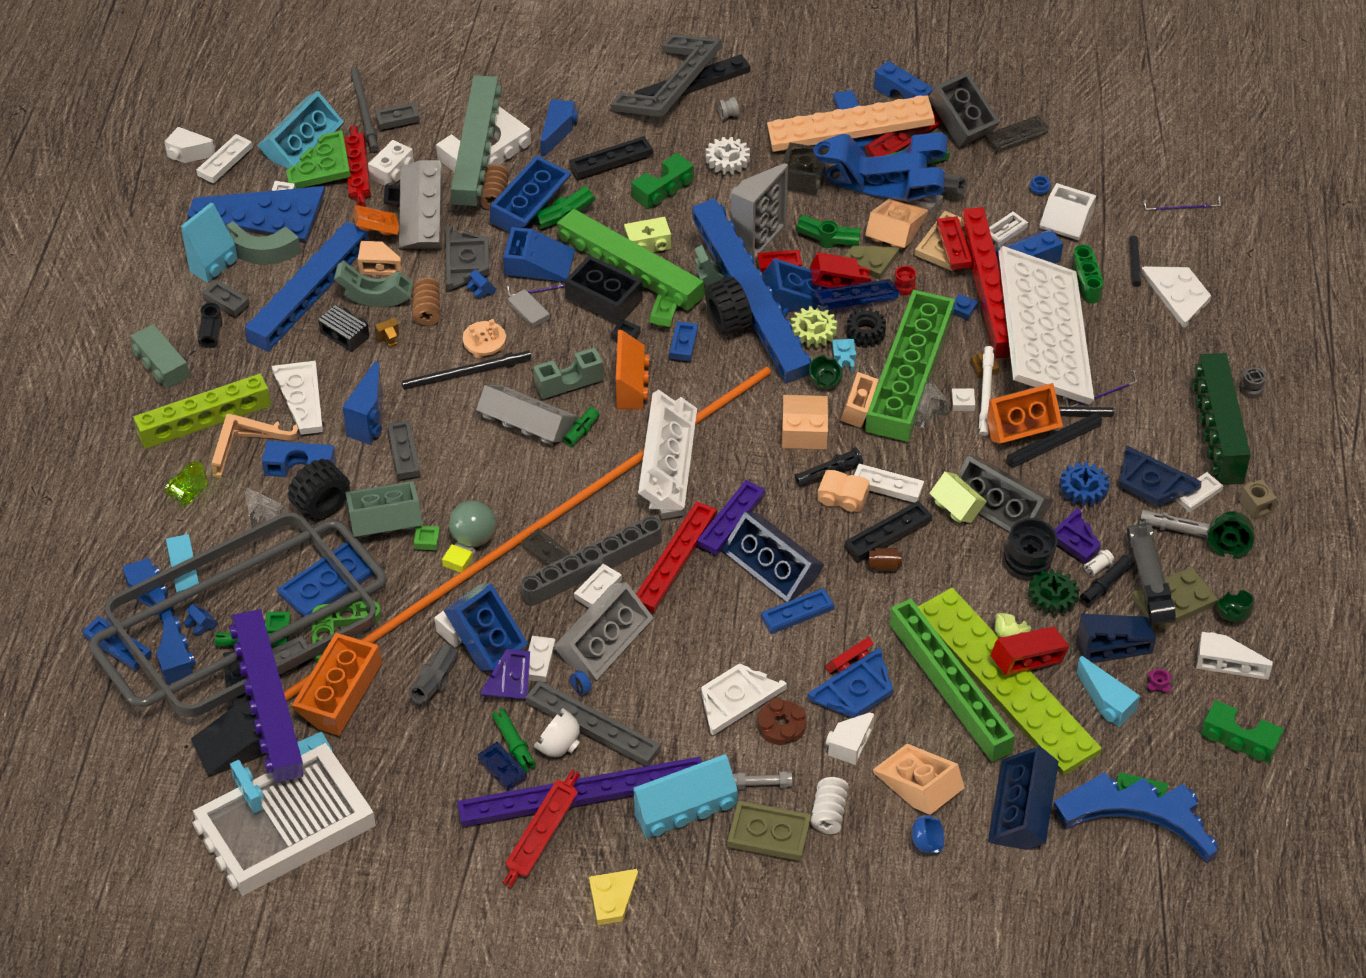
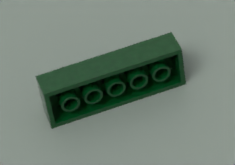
[1191,353,1251,485]

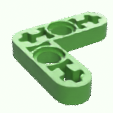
[312,601,381,664]

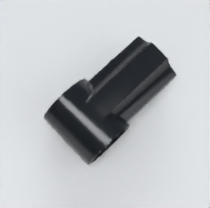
[198,302,223,348]

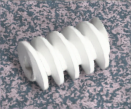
[810,777,849,835]

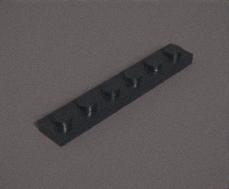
[634,54,751,96]

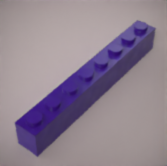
[229,609,303,783]

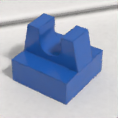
[466,269,497,299]
[184,604,219,636]

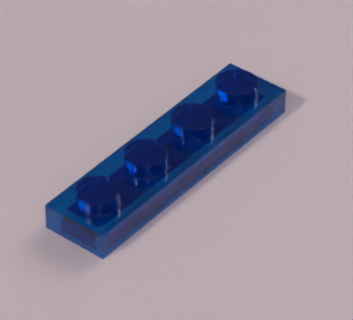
[811,279,899,310]

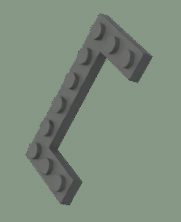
[610,34,723,117]

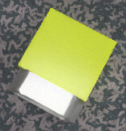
[442,542,476,573]

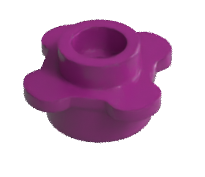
[1147,669,1172,693]

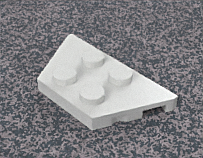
[1141,266,1211,328]
[701,664,787,735]

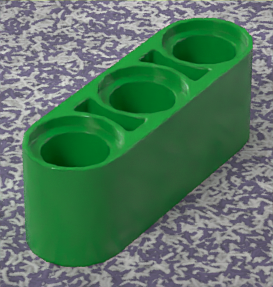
[1072,244,1104,304]

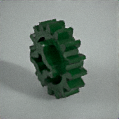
[1028,569,1080,616]

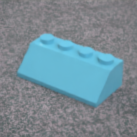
[257,91,344,169]
[634,754,738,839]

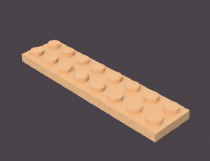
[767,95,935,152]

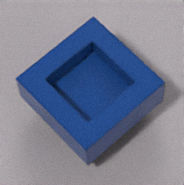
[954,294,978,321]

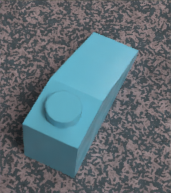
[1077,656,1140,727]

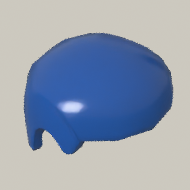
[911,815,944,854]

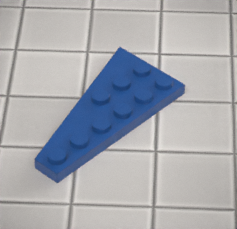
[187,186,326,243]

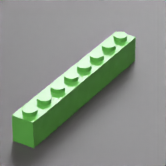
[557,209,704,311]
[889,599,1015,762]

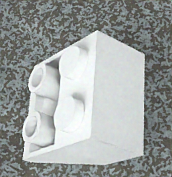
[1039,183,1096,240]

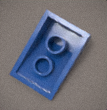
[762,258,835,311]
[343,361,383,445]

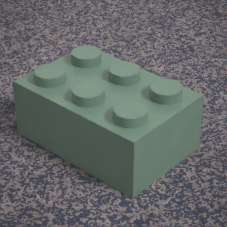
[345,481,422,537]

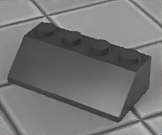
[958,455,1053,531]

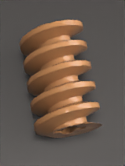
[478,165,509,210]
[412,278,440,326]

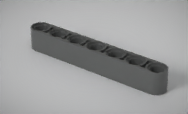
[521,516,662,606]

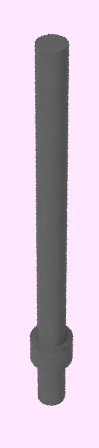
[351,67,378,152]

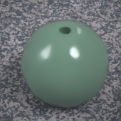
[449,500,496,547]

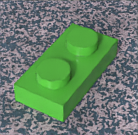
[649,294,678,327]

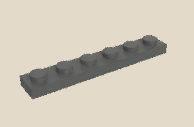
[525,681,661,766]

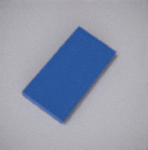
[277,541,375,618]

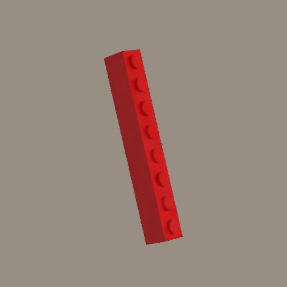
[961,207,1011,359]

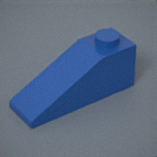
[540,99,579,156]

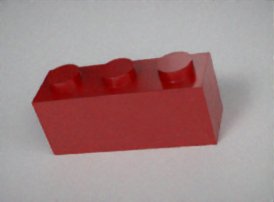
[990,626,1070,675]

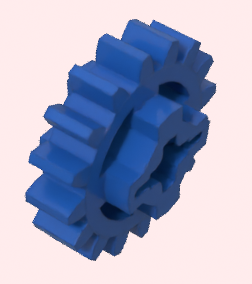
[1059,461,1110,506]

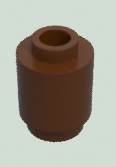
[869,548,902,571]

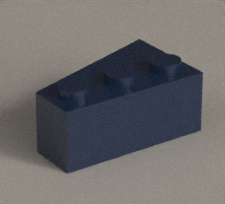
[1076,614,1156,663]

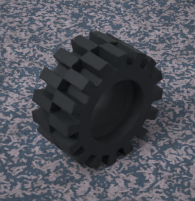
[846,308,886,348]

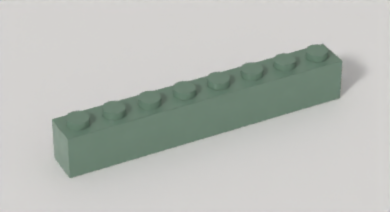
[451,75,502,206]

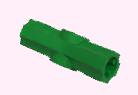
[533,185,596,229]
[796,215,861,248]

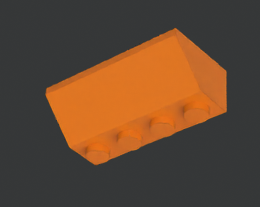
[292,633,382,736]

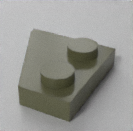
[844,245,899,280]

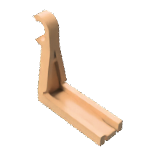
[212,414,298,478]

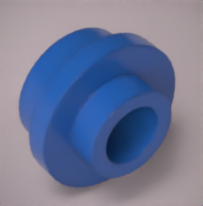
[1030,175,1051,194]

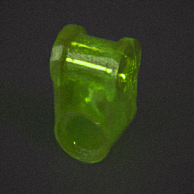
[165,461,208,505]

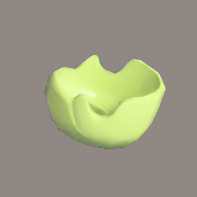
[995,613,1031,637]

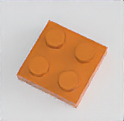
[353,205,399,236]

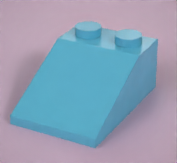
[181,203,238,283]

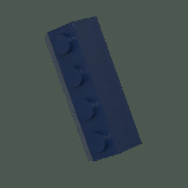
[722,512,824,602]
[988,746,1059,850]

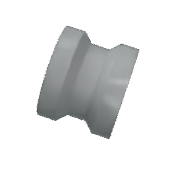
[717,97,739,120]

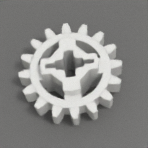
[706,137,750,174]

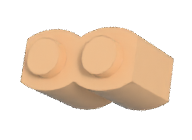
[818,470,870,512]

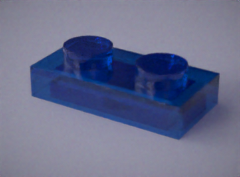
[477,742,527,791]

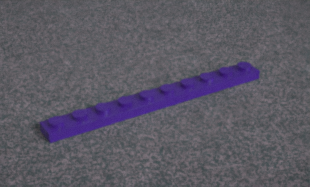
[457,756,702,827]

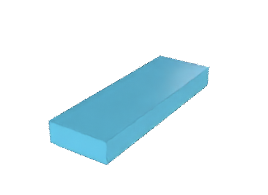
[166,534,199,593]

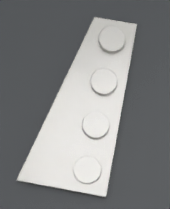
[272,361,323,435]

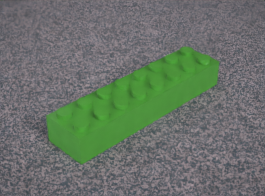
[866,290,955,442]

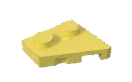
[589,869,638,925]

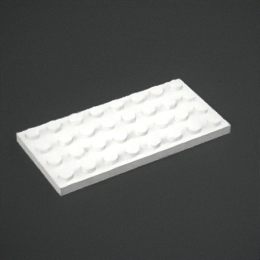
[998,246,1094,405]

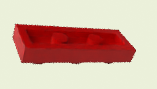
[936,216,973,270]

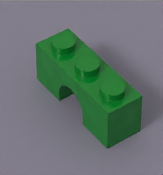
[631,153,694,210]
[1201,700,1284,764]

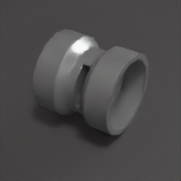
[1241,368,1266,399]

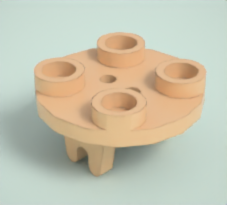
[462,319,506,358]

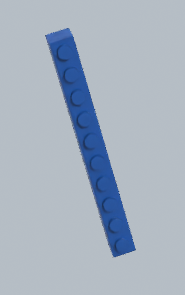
[692,198,811,384]

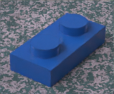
[669,321,698,361]

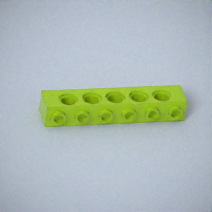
[133,373,271,449]

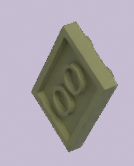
[1132,567,1218,631]
[727,800,811,861]

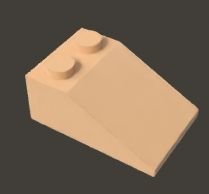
[865,199,929,249]
[782,395,828,449]
[873,744,965,815]

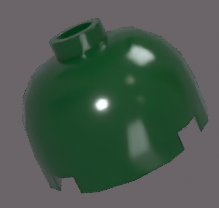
[1208,511,1255,558]

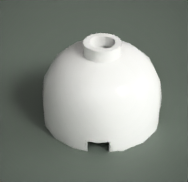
[534,708,580,758]

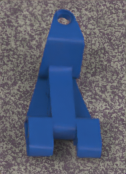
[814,133,948,202]

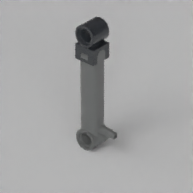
[1127,518,1176,625]

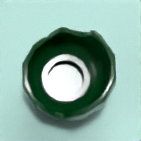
[809,355,842,390]
[1216,590,1255,623]

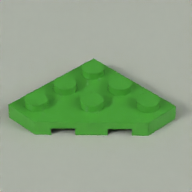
[286,130,351,189]

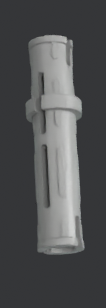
[1141,510,1210,538]

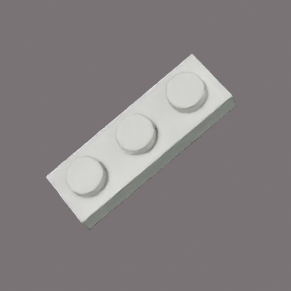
[196,134,253,184]
[854,464,924,503]

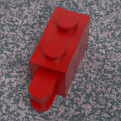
[810,252,872,292]

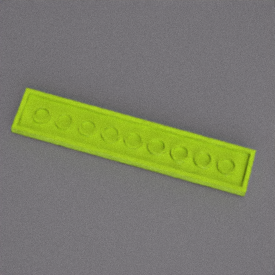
[918,587,1102,777]

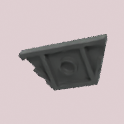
[446,226,489,290]

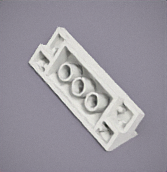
[638,389,697,510]

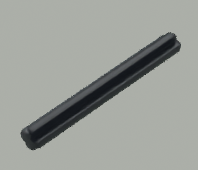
[1006,413,1102,467]

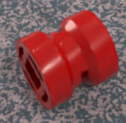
[894,265,916,296]

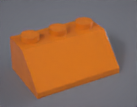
[616,330,649,409]
[987,383,1063,443]

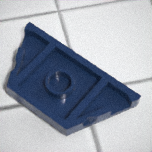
[1119,446,1202,506]

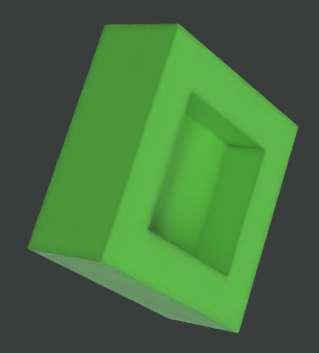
[414,526,440,550]

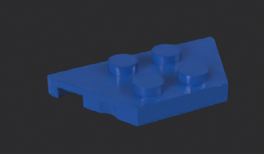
[807,648,893,718]

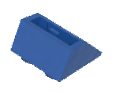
[503,227,575,282]

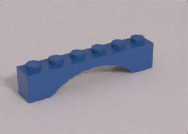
[122,558,196,685]

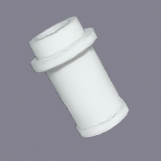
[1084,550,1114,577]

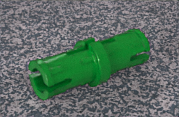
[562,407,600,447]

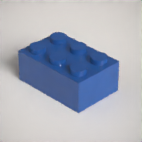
[444,584,528,671]

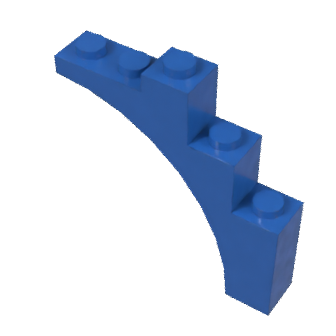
[1053,772,1218,863]

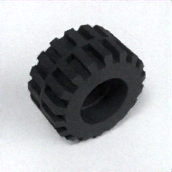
[705,276,752,336]
[287,459,350,521]

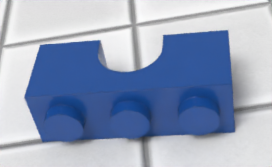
[874,61,934,104]
[262,440,336,477]

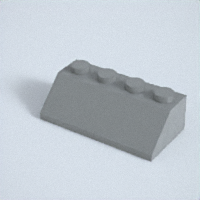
[399,160,443,249]
[476,385,579,444]
[553,582,653,680]

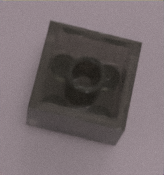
[782,142,829,196]

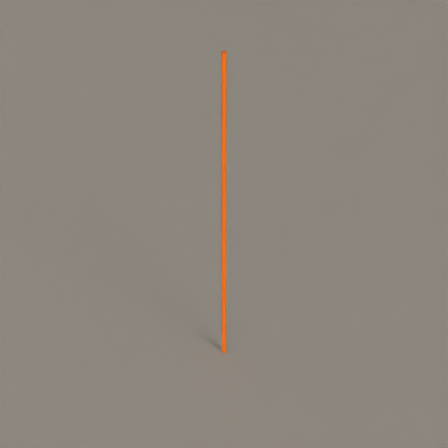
[284,366,771,702]

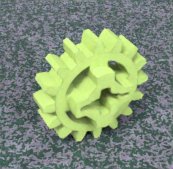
[791,306,837,348]

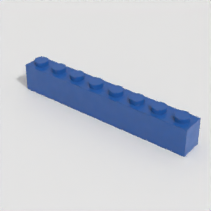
[245,221,369,352]

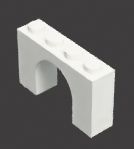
[436,106,531,171]

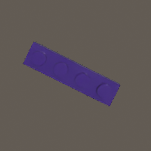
[697,480,765,555]

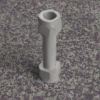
[733,771,792,790]

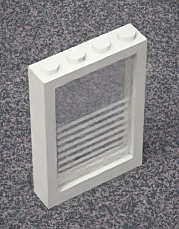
[192,743,376,896]

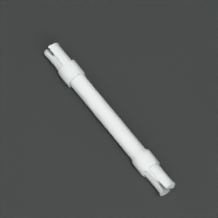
[979,346,994,436]

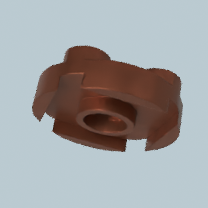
[758,698,806,745]

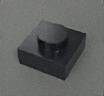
[611,319,641,341]

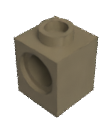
[1239,479,1277,520]

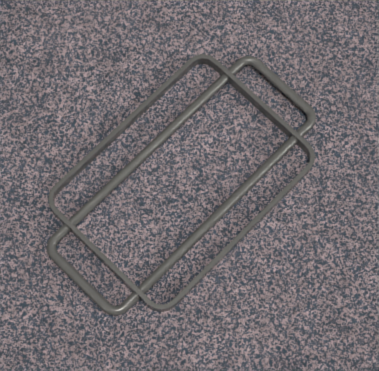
[89,513,386,717]

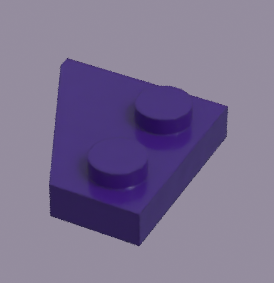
[1054,508,1101,564]
[480,649,530,700]

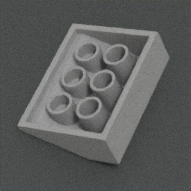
[730,163,788,261]

